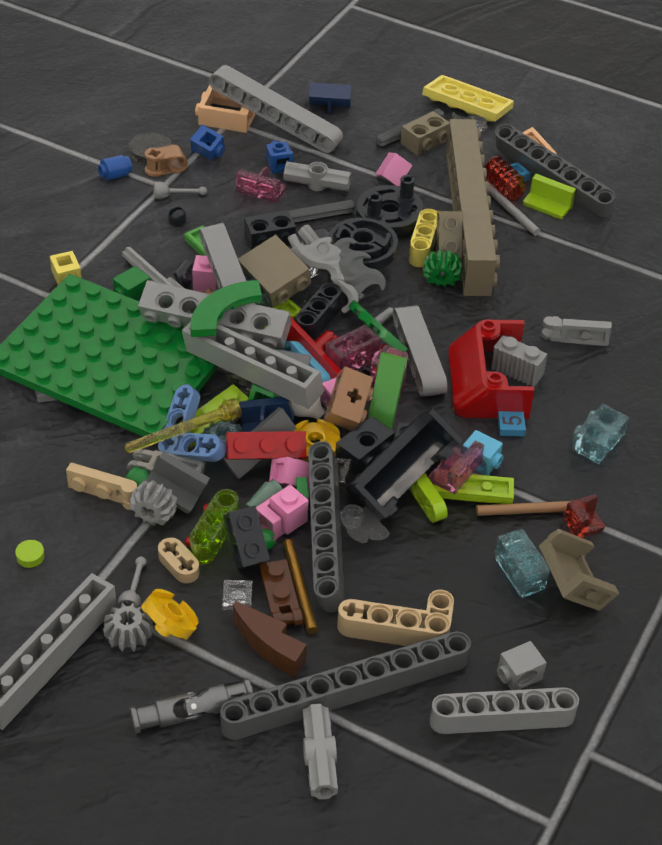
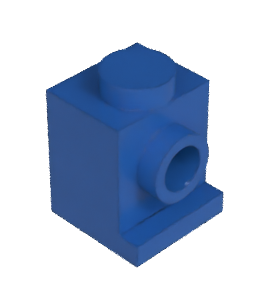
[190,124,225,161]
[266,140,293,174]

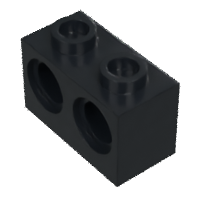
[244,210,296,250]
[223,505,270,570]

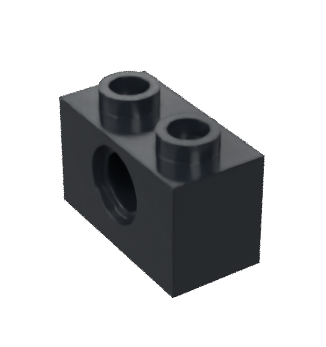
[335,416,395,476]

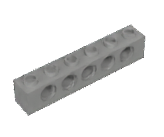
[138,280,292,349]

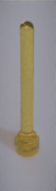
[124,398,241,453]

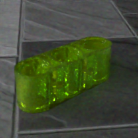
[189,489,239,564]

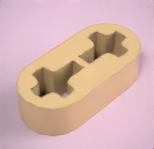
[158,538,199,583]

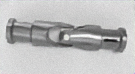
[130,678,253,734]

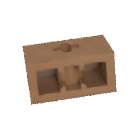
[324,367,374,431]

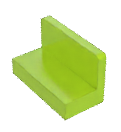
[523,174,576,219]

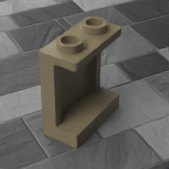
[238,235,311,308]
[539,529,619,611]

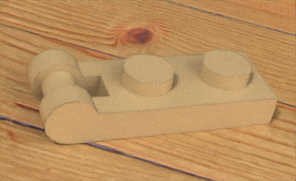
[66,463,137,510]

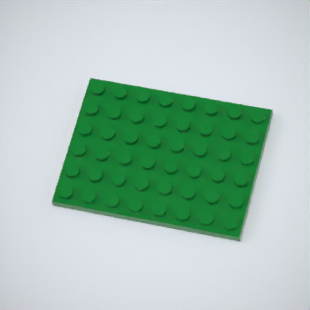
[0,274,219,442]

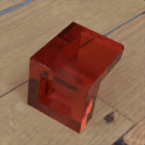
[564,494,605,538]

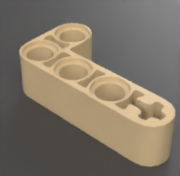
[337,590,454,646]

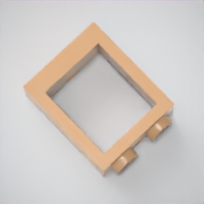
[195,85,255,133]

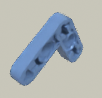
[158,384,226,462]

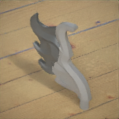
[288,234,386,313]

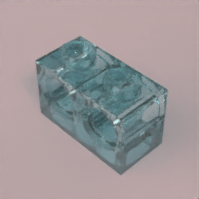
[572,403,629,464]
[494,528,550,598]

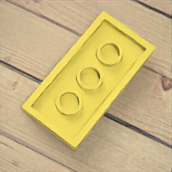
[422,75,514,122]

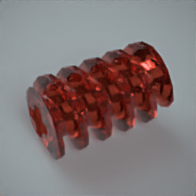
[484,155,527,201]

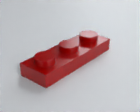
[226,431,307,460]

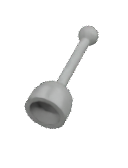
[153,181,207,199]
[117,556,146,609]

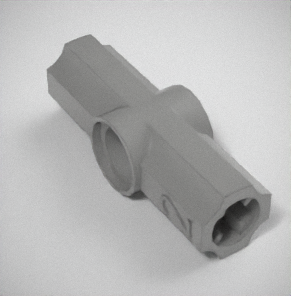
[283,162,352,192]
[302,704,338,799]

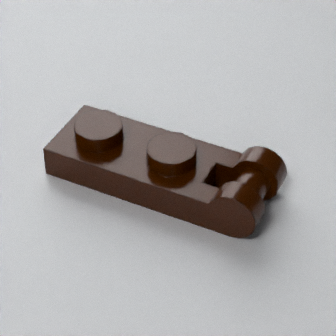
[259,559,303,626]

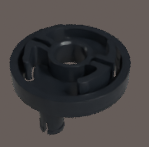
[356,175,424,236]
[328,218,398,270]

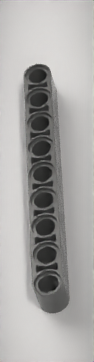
[220,631,471,740]

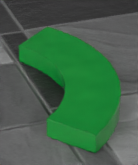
[190,280,262,337]
[348,299,408,355]

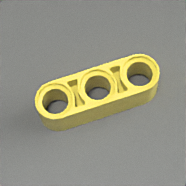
[409,209,437,268]

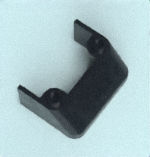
[345,409,463,519]

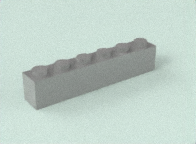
[182,322,324,409]
[0,573,117,730]

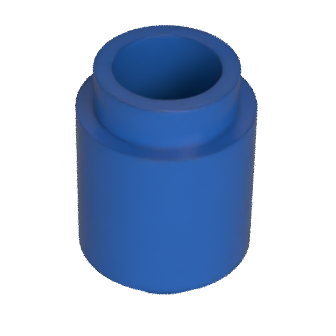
[98,155,132,181]

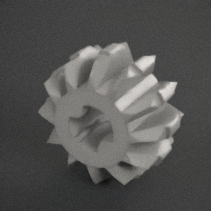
[129,480,177,526]
[103,602,153,652]

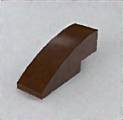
[233,601,307,678]

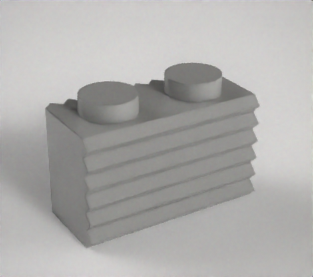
[491,335,548,387]

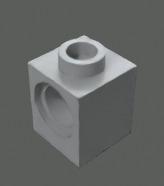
[497,641,547,690]

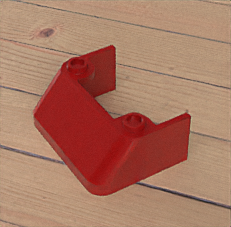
[448,319,534,419]

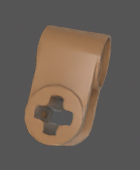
[144,145,188,177]

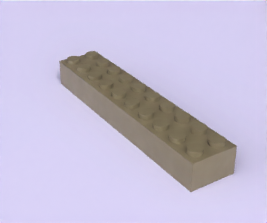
[446,119,500,296]

